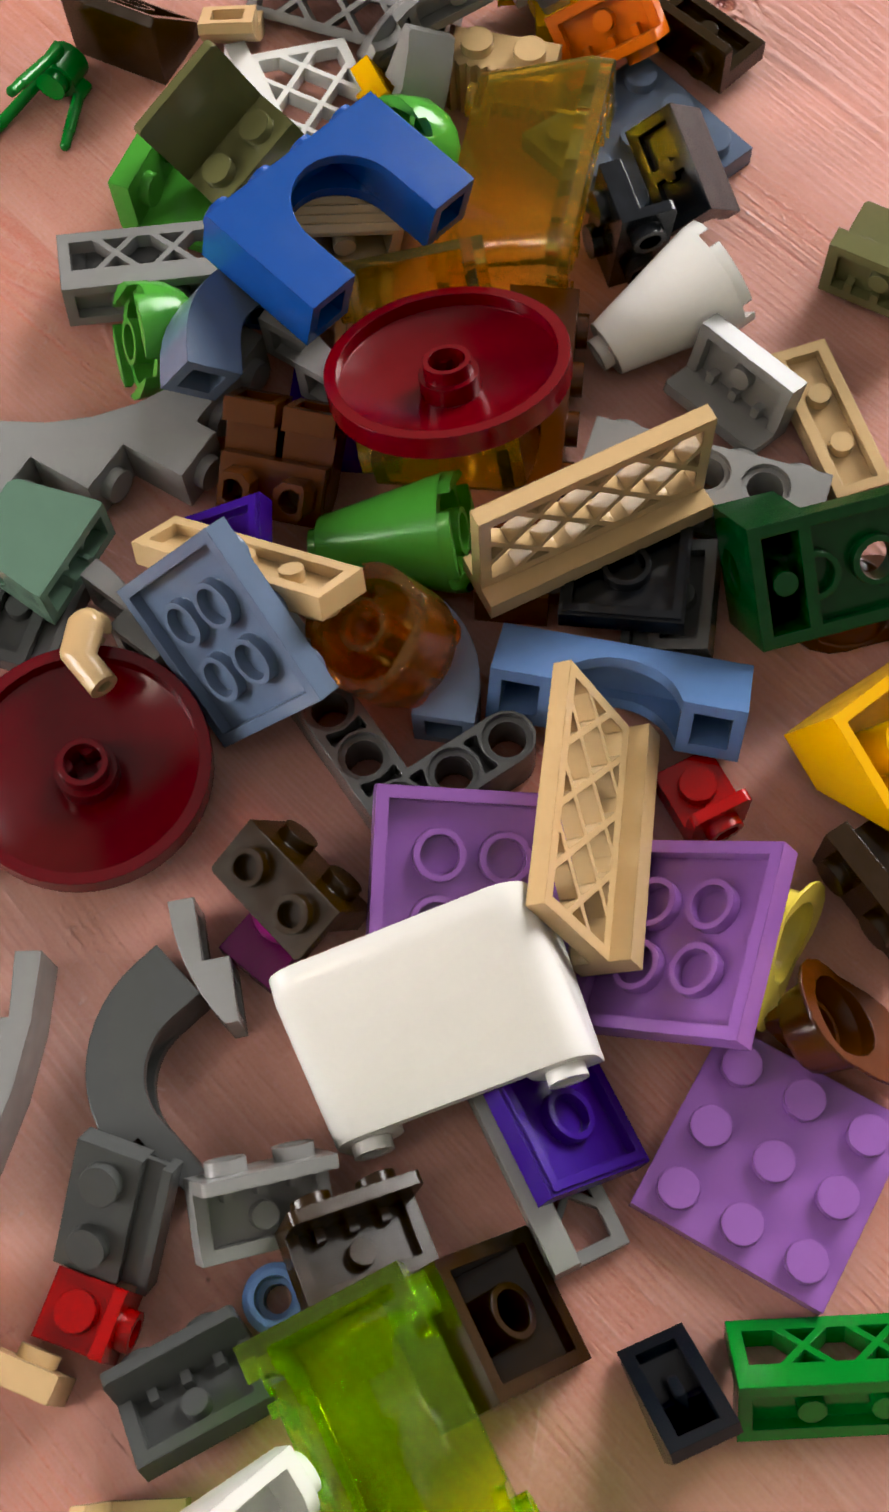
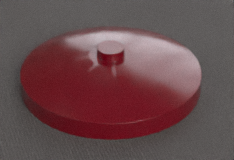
[323,286,573,459]
[0,645,215,893]

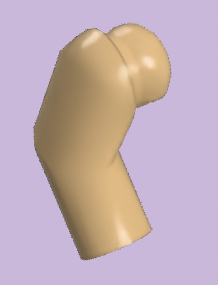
[59,607,118,698]

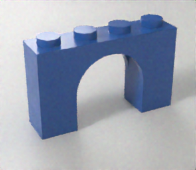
[202,91,475,346]

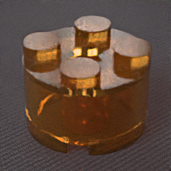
[305,562,461,709]

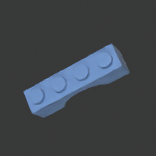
[485,622,754,762]

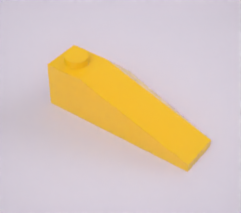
[784,662,889,831]

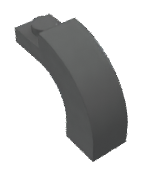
[85,945,211,1190]

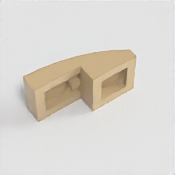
[197,5,265,44]

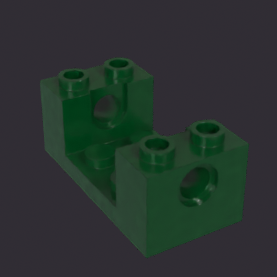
[713,485,889,652]

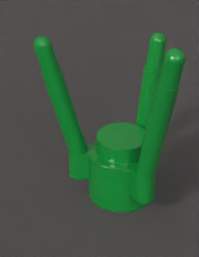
[0,41,92,151]

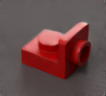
[656,754,752,841]
[31,1265,144,1366]

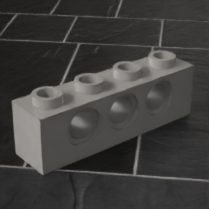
[582,416,833,539]

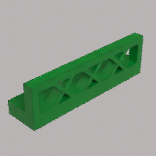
[724,1313,889,1442]

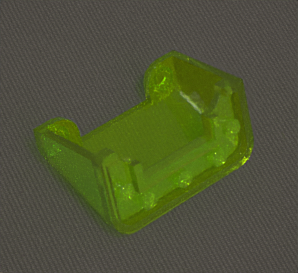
[233,1261,540,1512]

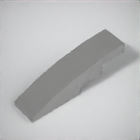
[0,951,58,1176]

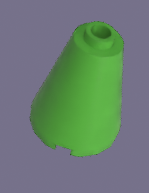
[307,469,474,594]

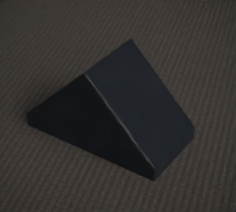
[617,1322,744,1465]

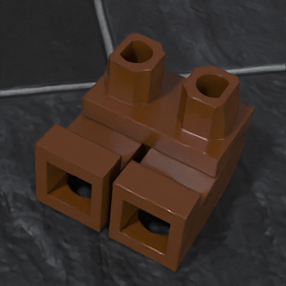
[215,386,347,528]

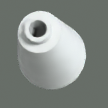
[587,220,755,374]

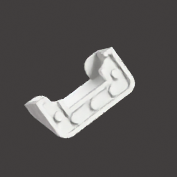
[269,881,605,1161]

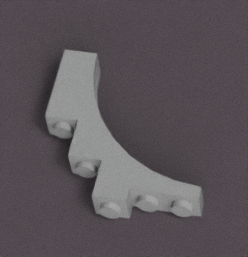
[0,326,271,511]

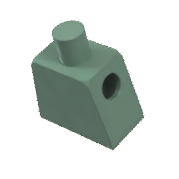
[0,479,116,625]

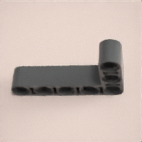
[289,611,536,831]

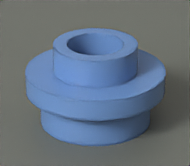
[242,1262,310,1337]

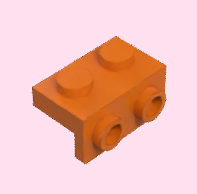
[544,0,671,89]

